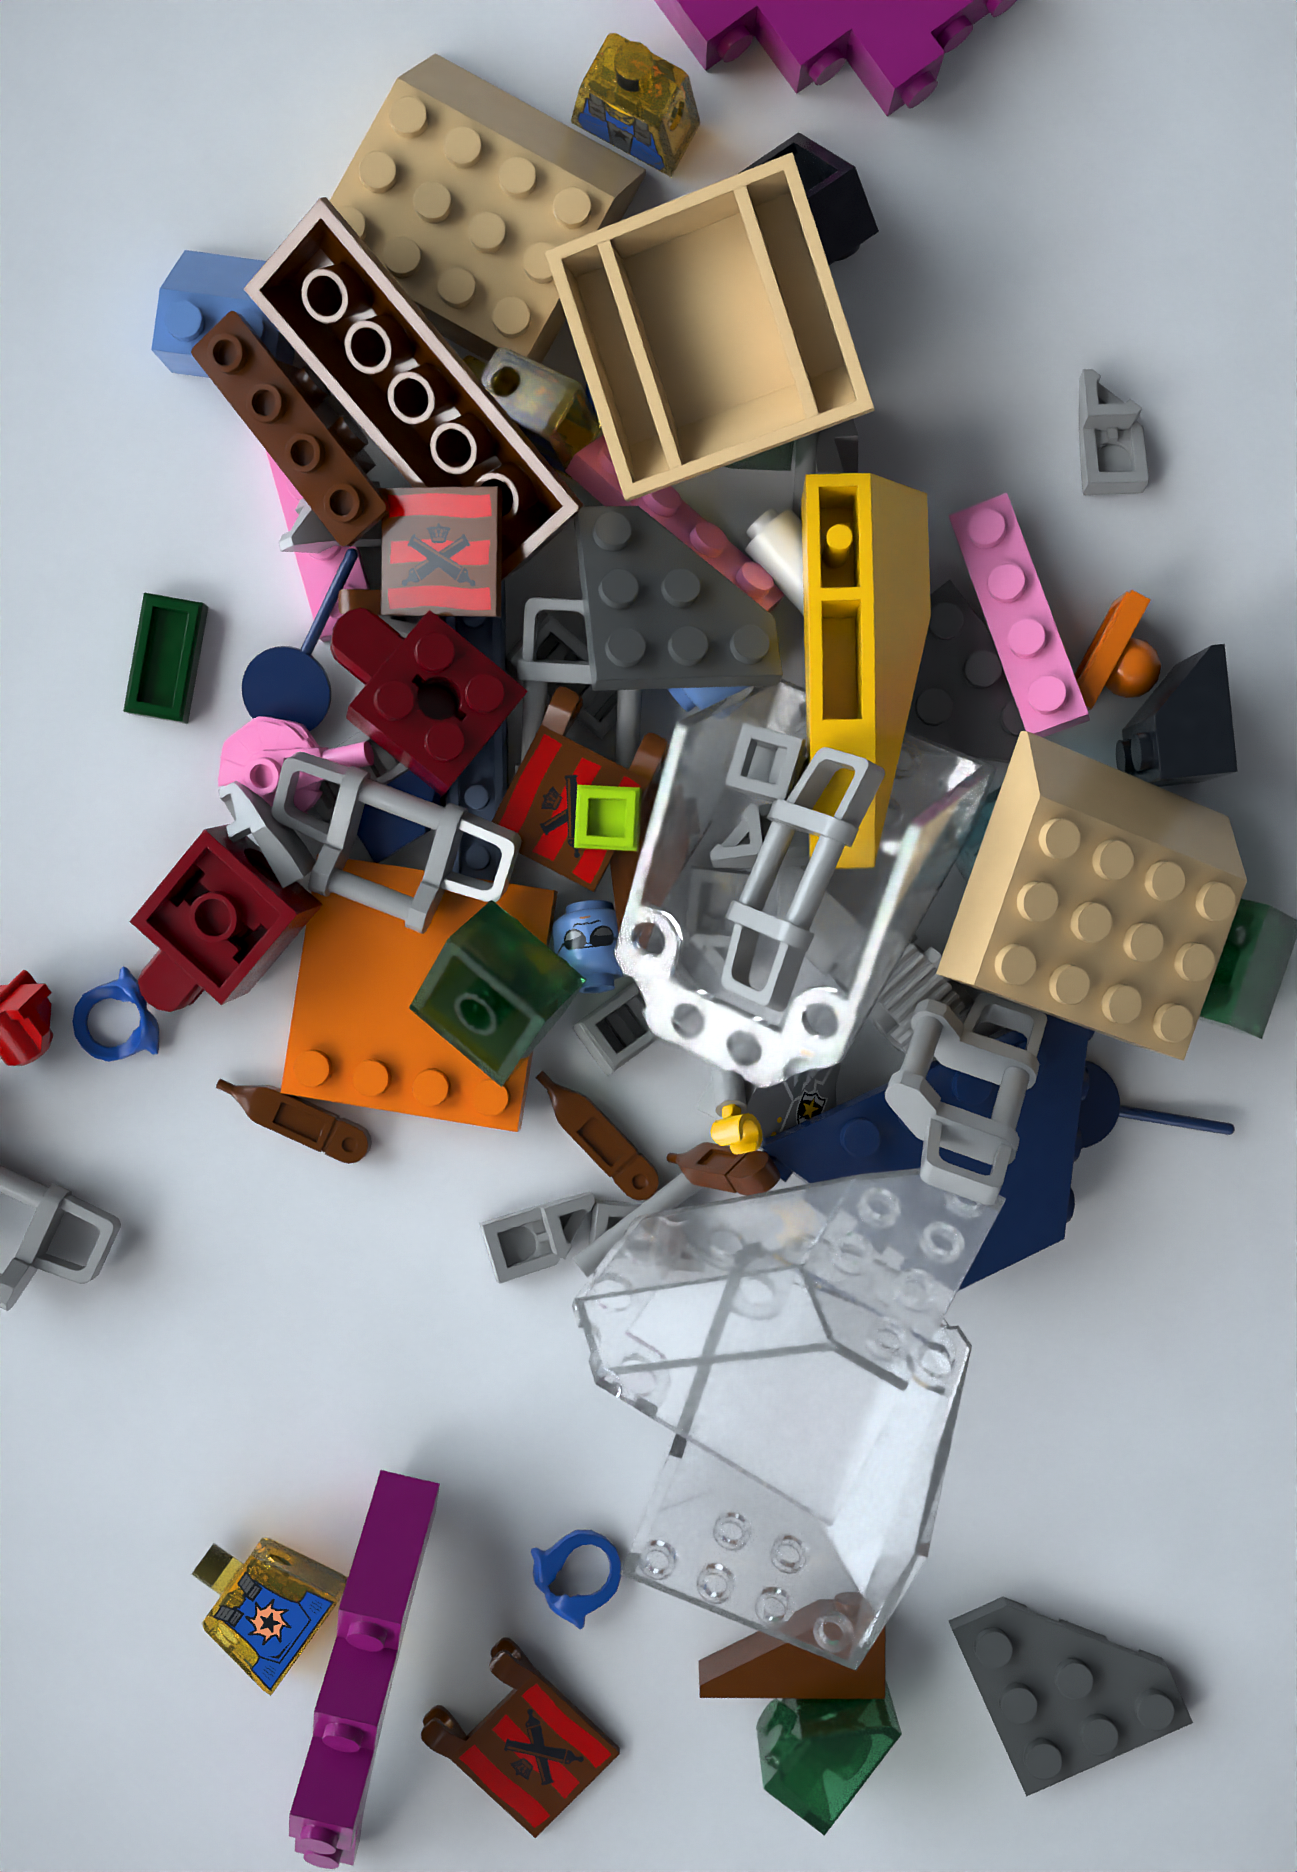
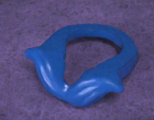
[72,966,159,1062]
[531,1530,622,1629]

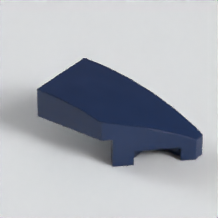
[357,770,445,863]

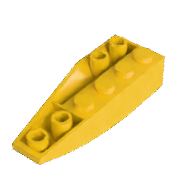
[801,473,931,869]

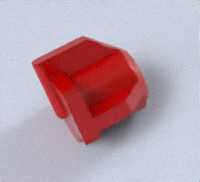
[0,970,53,1066]

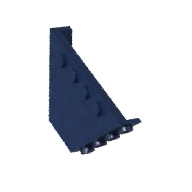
[759,1013,1095,1292]

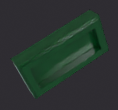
[123,593,209,724]

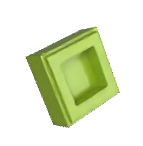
[574,785,642,851]

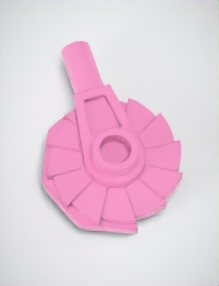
[218,716,374,814]

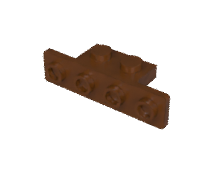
[191,311,390,547]

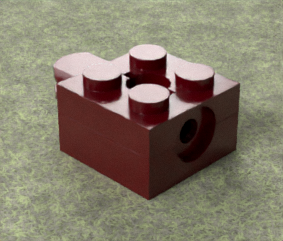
[330,607,528,797]
[129,824,323,1012]

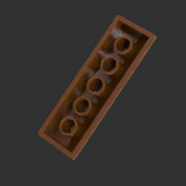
[244,197,584,582]

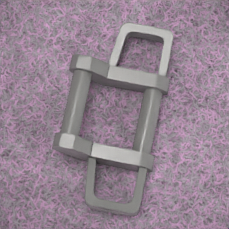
[515,596,642,774]
[721,747,885,1012]
[272,751,522,934]
[885,993,1047,1205]
[0,1165,121,1311]

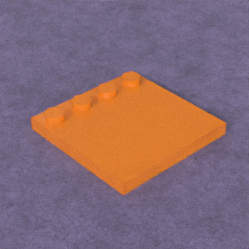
[280,854,558,1132]

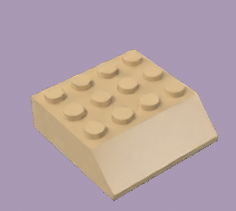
[329,53,646,384]
[545,152,875,502]
[936,731,1247,1061]

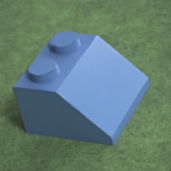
[151,250,295,378]

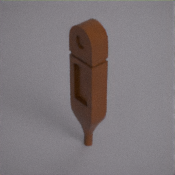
[535,1070,659,1201]
[216,1079,372,1164]
[666,1142,781,1196]

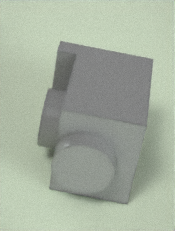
[725,723,808,802]

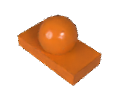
[1074,590,1161,711]

